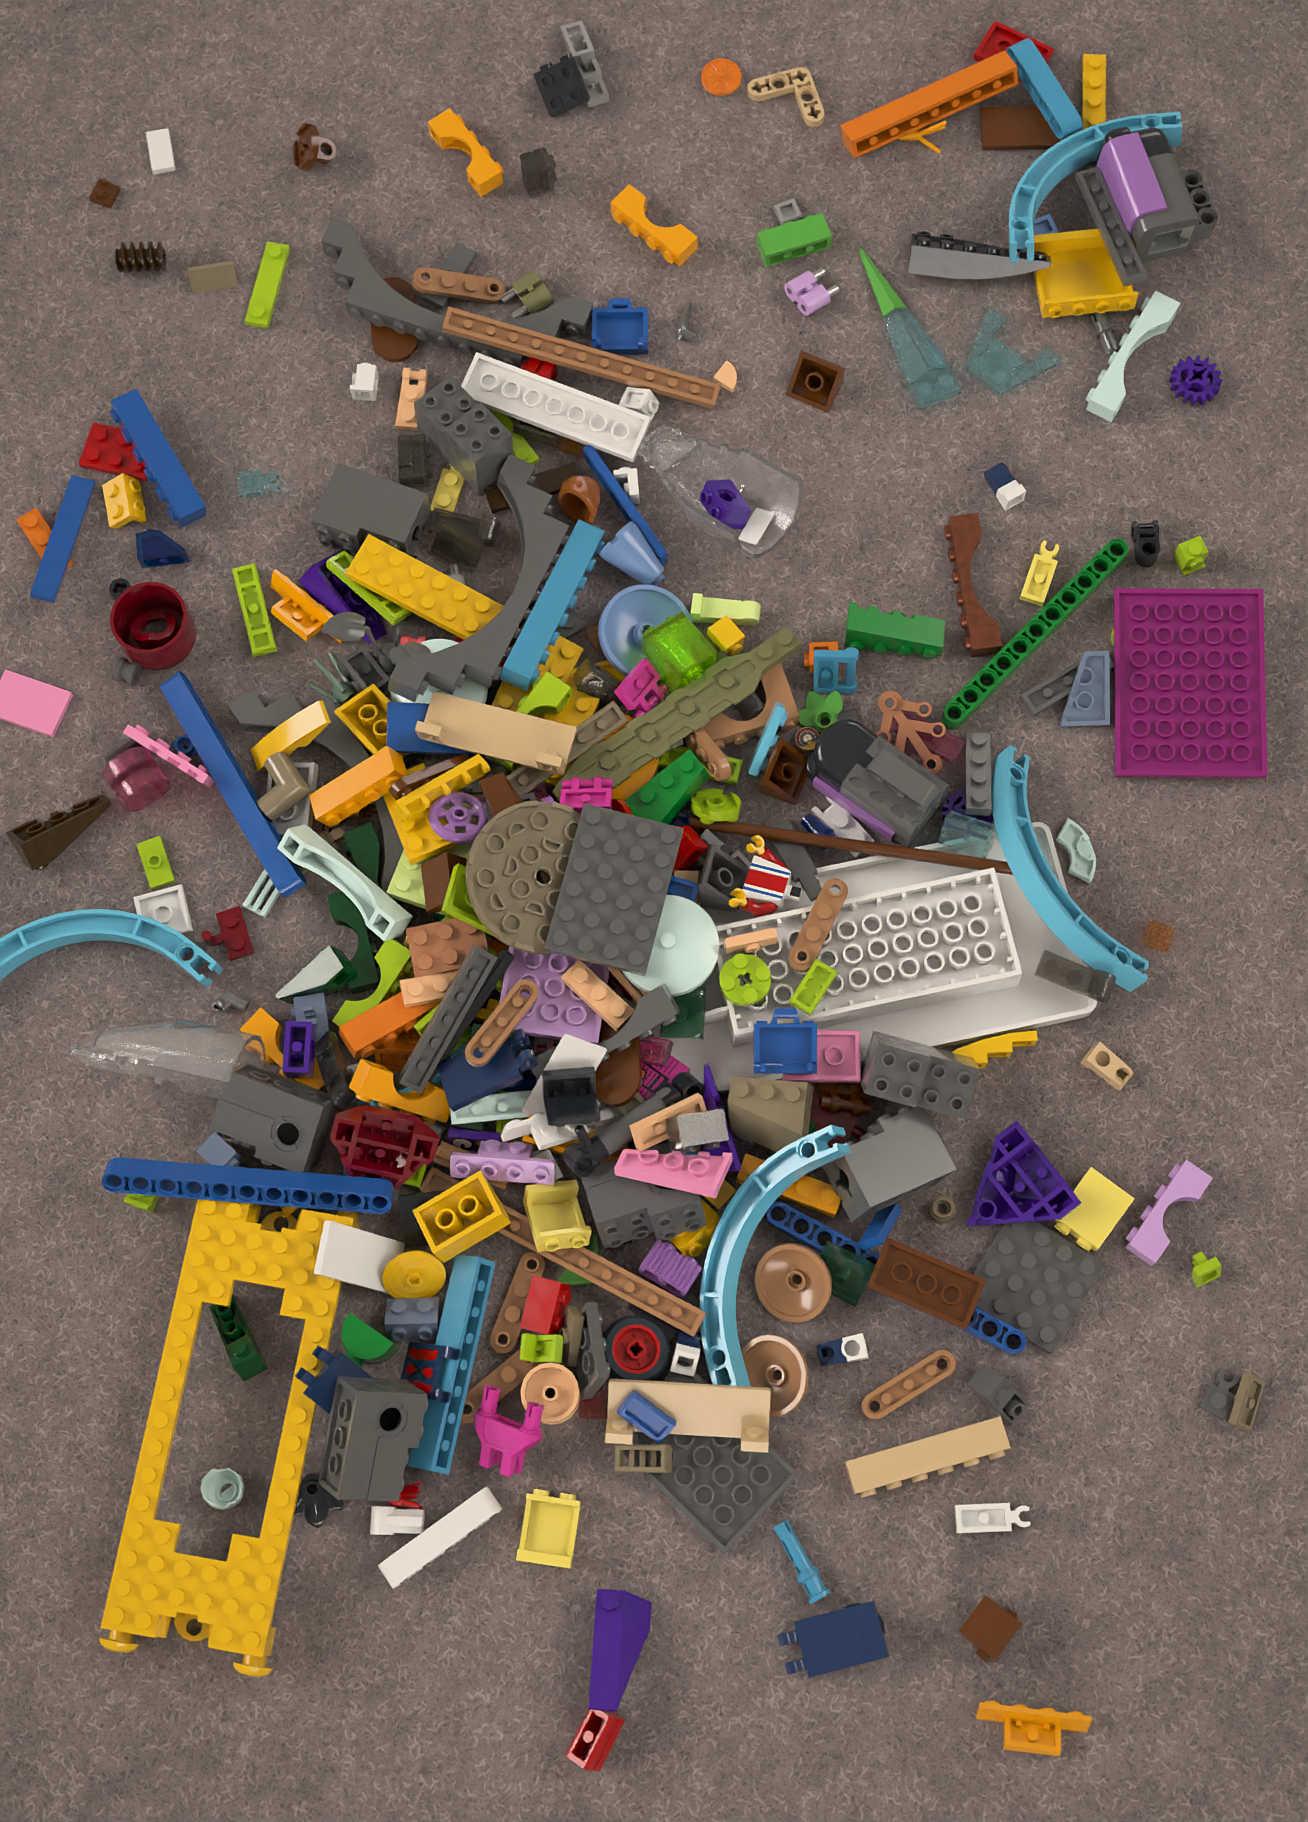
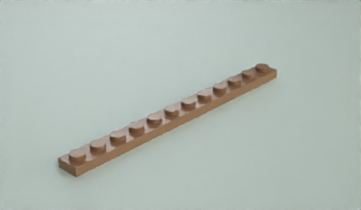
[442,307,720,409]
[419,1167,707,1337]

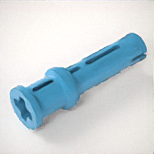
[773,1520,831,1604]

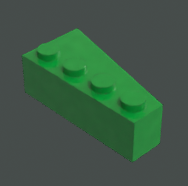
[844,602,945,658]

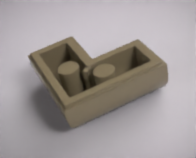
[256,752,312,821]

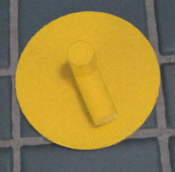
[382,1251,446,1299]

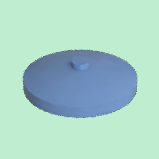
[598,584,694,681]

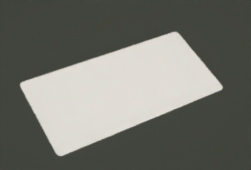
[521,1034,607,1116]

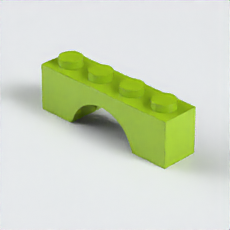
[492,671,573,772]
[332,939,413,1026]

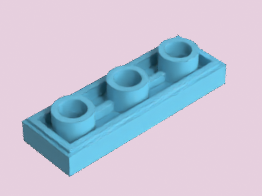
[747,701,788,776]

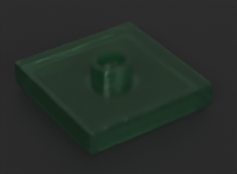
[660,987,707,1039]
[820,1241,875,1307]

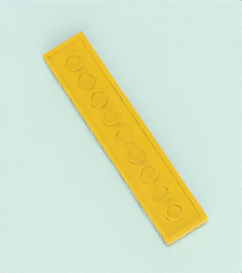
[345,534,584,683]

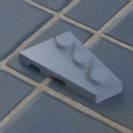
[1059,650,1110,726]

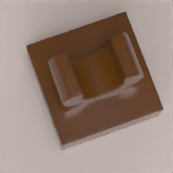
[89,178,121,209]

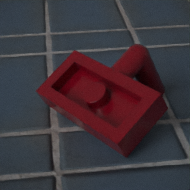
[201,906,255,961]

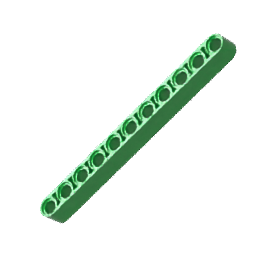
[941,538,1129,730]

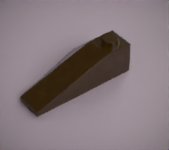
[6,794,112,871]

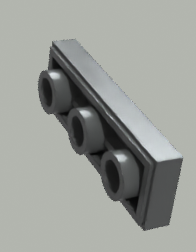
[423,242,477,310]

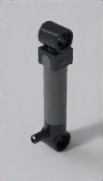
[563,1072,705,1178]

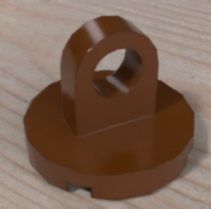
[293,123,337,171]

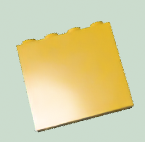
[1033,229,1138,318]

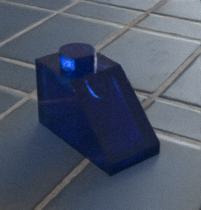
[136,529,190,568]

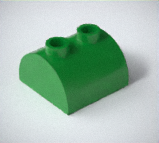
[341,1313,399,1367]

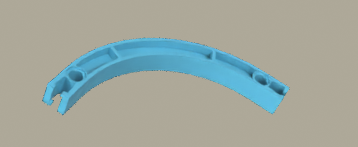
[1008,112,1182,263]
[991,745,1149,992]
[0,909,223,989]
[700,1125,851,1387]

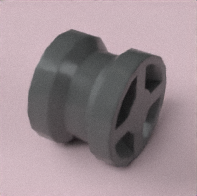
[113,657,142,686]

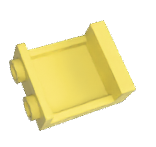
[1052,1167,1134,1252]
[523,1179,592,1252]
[516,1489,581,1568]

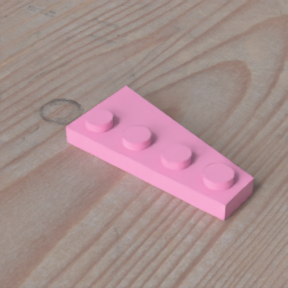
[123,724,214,788]
[614,1149,733,1198]

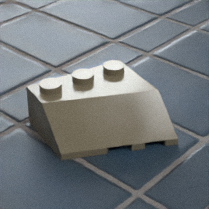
[728,1076,813,1152]

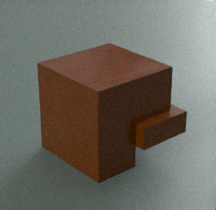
[959,1595,1023,1663]

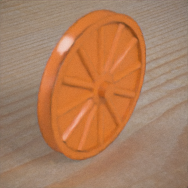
[701,58,742,96]

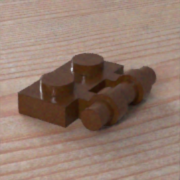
[815,1082,872,1115]

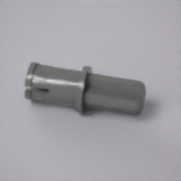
[1090,312,1119,356]

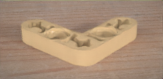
[747,67,824,127]

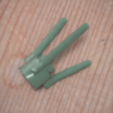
[309,652,357,705]

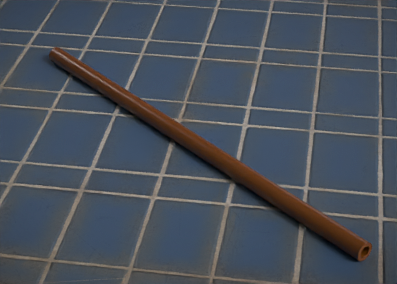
[690,816,1013,875]

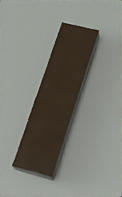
[484,462,579,514]

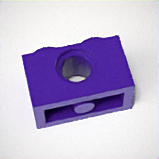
[699,479,751,530]
[282,1021,317,1079]

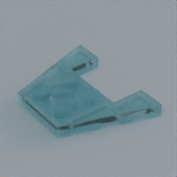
[963,306,1062,397]

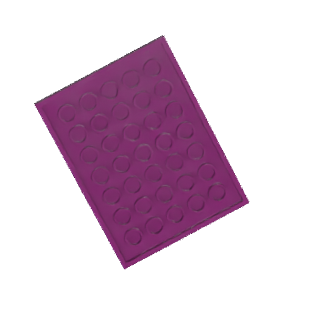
[1113,588,1268,779]

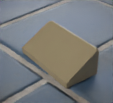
[187,261,239,293]

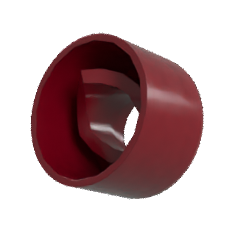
[110,582,196,670]

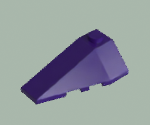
[589,1589,652,1712]

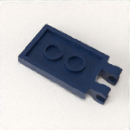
[437,1028,538,1112]
[295,1345,373,1415]
[777,1600,889,1678]

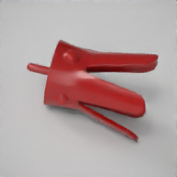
[389,1481,423,1510]

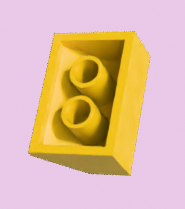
[334,684,410,758]
[412,1171,511,1263]

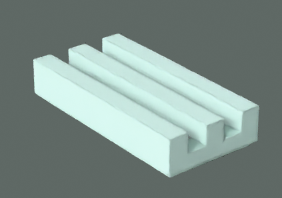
[243,869,280,918]

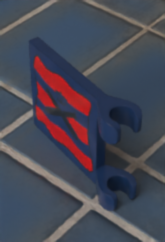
[401,1341,461,1403]

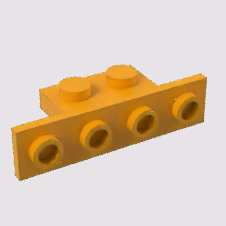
[270,569,343,644]
[976,1701,1092,1757]

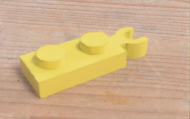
[430,463,464,517]
[1019,540,1059,607]

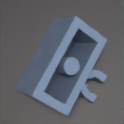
[290,992,334,1049]
[196,1132,246,1168]

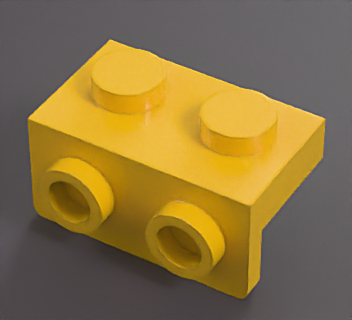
[102,473,147,529]
[668,1198,721,1258]

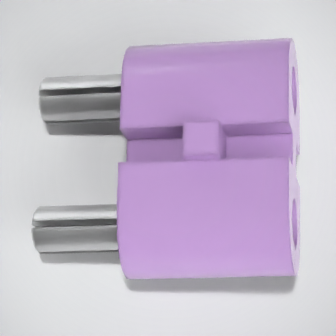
[784,268,839,316]

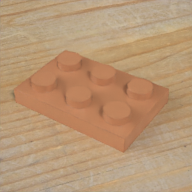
[406,918,489,978]

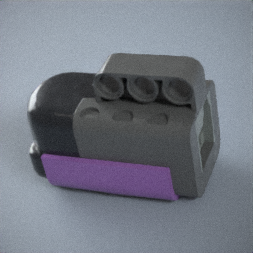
[1095,127,1218,263]
[805,719,949,847]

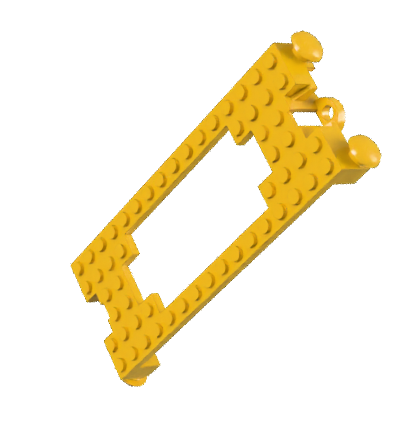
[99,1199,367,1677]

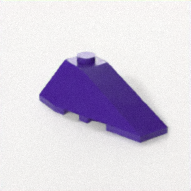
[299,550,387,644]
[703,1063,742,1172]

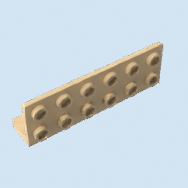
[415,692,577,775]
[605,1379,771,1453]

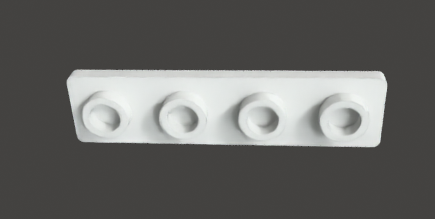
[501,1099,602,1150]

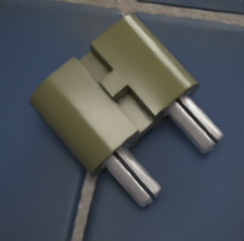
[501,270,555,319]

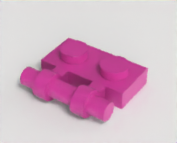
[614,658,668,719]
[560,776,613,814]

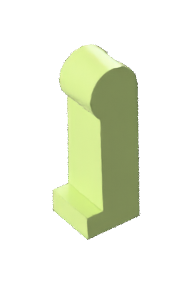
[691,593,761,626]

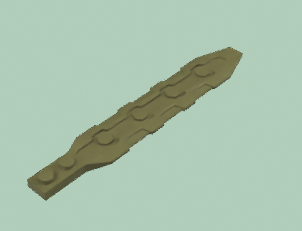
[552,627,802,801]

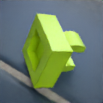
[1192,1251,1222,1288]

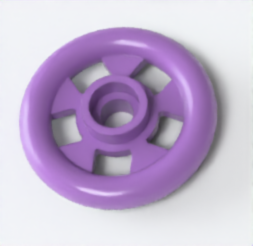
[428,792,488,843]

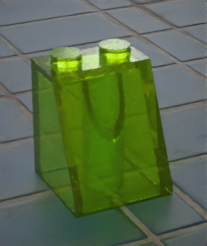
[642,611,717,694]

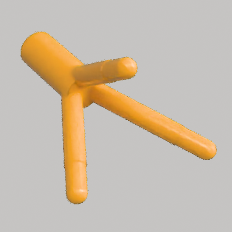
[899,121,947,153]

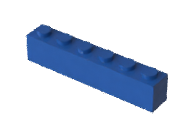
[109,389,206,528]

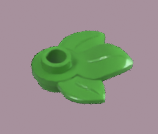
[798,690,843,733]

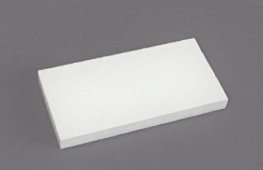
[314,1221,405,1294]

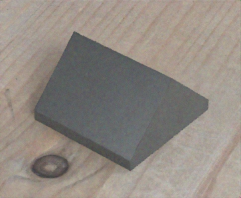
[698,844,749,912]

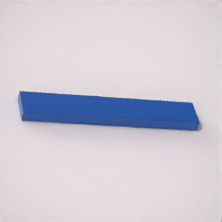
[583,445,668,565]
[30,475,95,603]

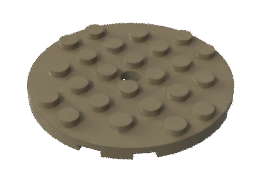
[465,801,581,955]

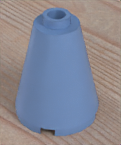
[599,521,665,586]

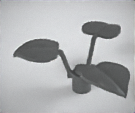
[322,612,431,672]

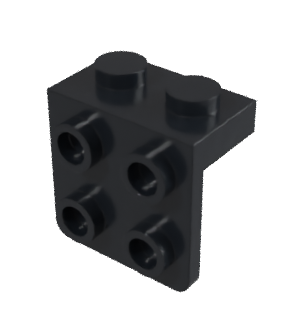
[533,53,590,117]
[542,1067,600,1127]

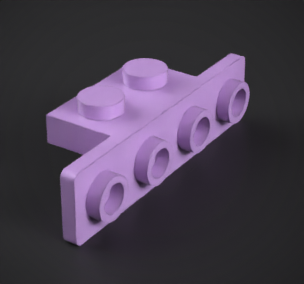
[450,1140,555,1185]

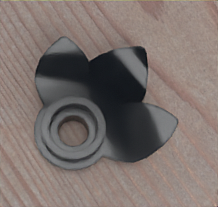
[294,1473,344,1528]

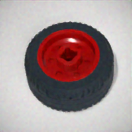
[602,1315,670,1381]

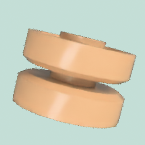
[520,1363,581,1425]

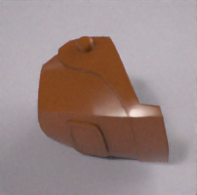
[558,476,601,525]

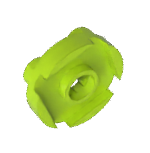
[691,789,741,824]
[719,953,771,1007]

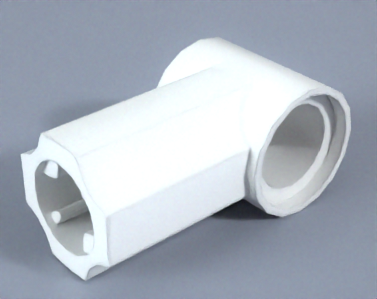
[370,1506,425,1535]

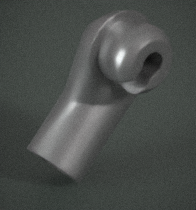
[210,992,250,1013]

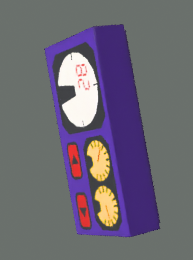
[448,1128,501,1151]

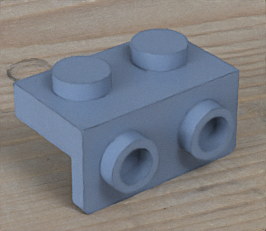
[384,1298,440,1341]

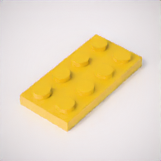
[383,763,458,865]

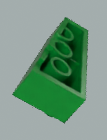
[625,749,710,824]

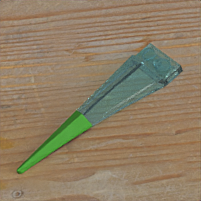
[860,248,962,410]

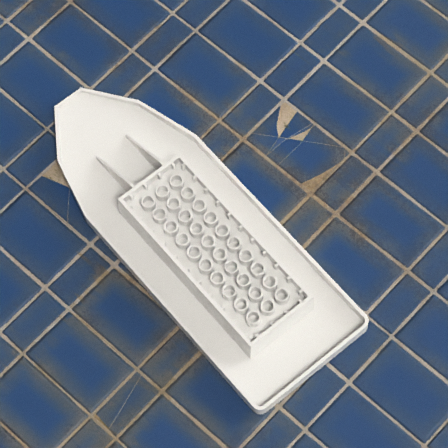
[528,822,1097,1095]

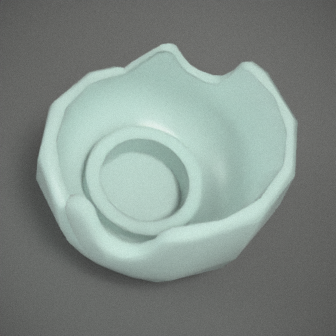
[200,1468,245,1510]

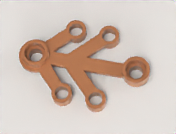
[877,691,946,774]

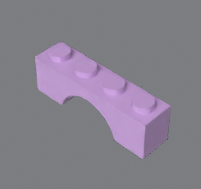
[1125,1160,1213,1266]

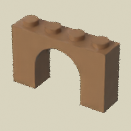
[703,663,799,750]

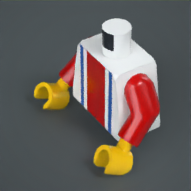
[729,835,803,917]

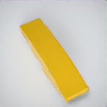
[251,700,331,771]
[952,1030,1038,1068]

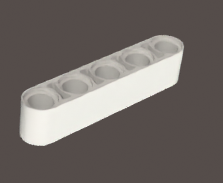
[378,1487,502,1589]

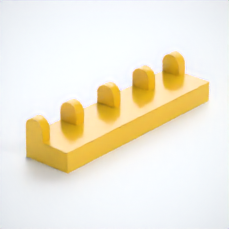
[395,754,490,823]

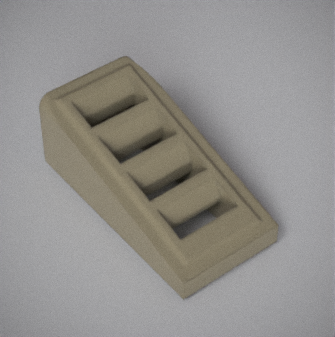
[614,1444,672,1473]

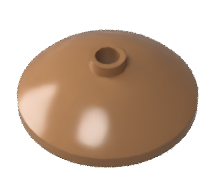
[755,1243,832,1322]
[741,1335,808,1417]

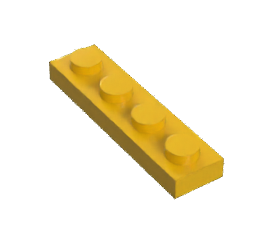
[1082,54,1106,130]

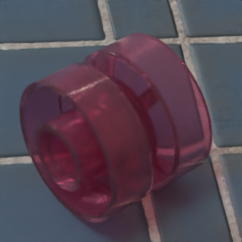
[102,747,170,812]

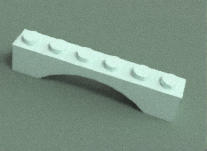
[1086,290,1180,422]
[277,824,413,941]

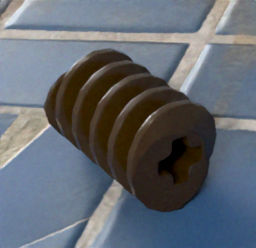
[115,241,167,272]

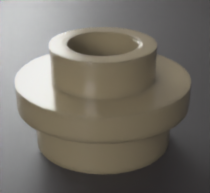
[929,1195,955,1222]

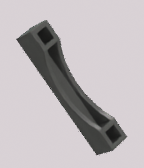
[531,983,680,1080]

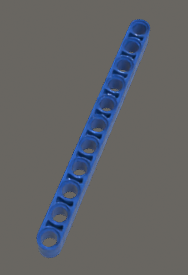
[160,671,307,898]
[101,1157,394,1214]
[766,1202,1026,1356]

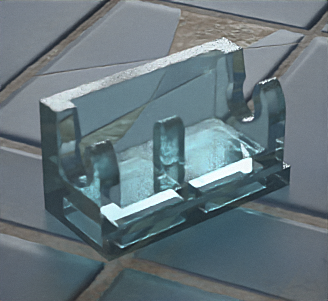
[938,811,996,858]

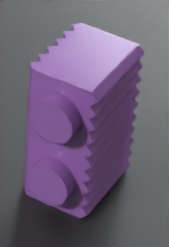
[638,1240,702,1300]

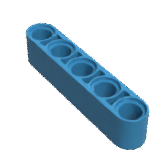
[1006,38,1083,139]

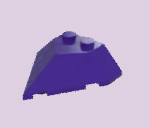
[966,1121,1082,1226]

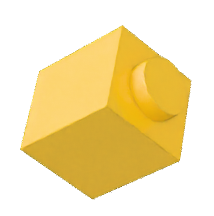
[707,615,745,657]

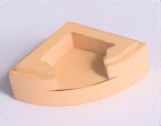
[713,361,737,393]

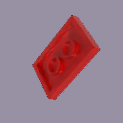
[973,20,1055,83]
[78,422,148,482]

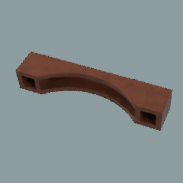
[944,513,1002,658]

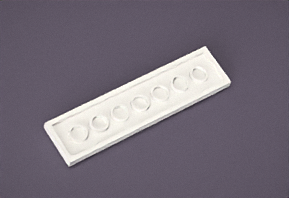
[461,352,651,462]

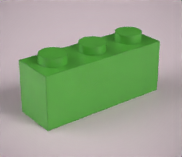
[757,213,832,267]

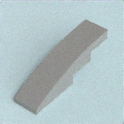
[561,21,610,108]

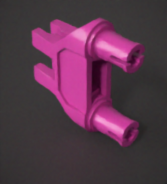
[474,1385,544,1477]

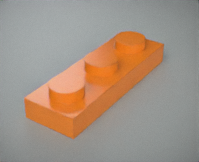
[16,508,73,568]

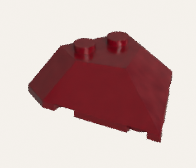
[330,1104,440,1190]

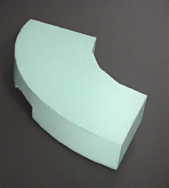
[1056,818,1096,884]

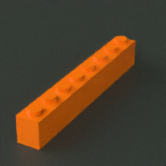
[840,50,1018,159]
[339,938,509,1060]

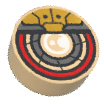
[795,727,819,753]

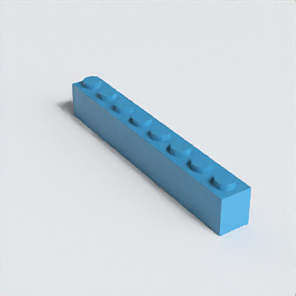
[500,520,606,691]
[408,1255,496,1475]

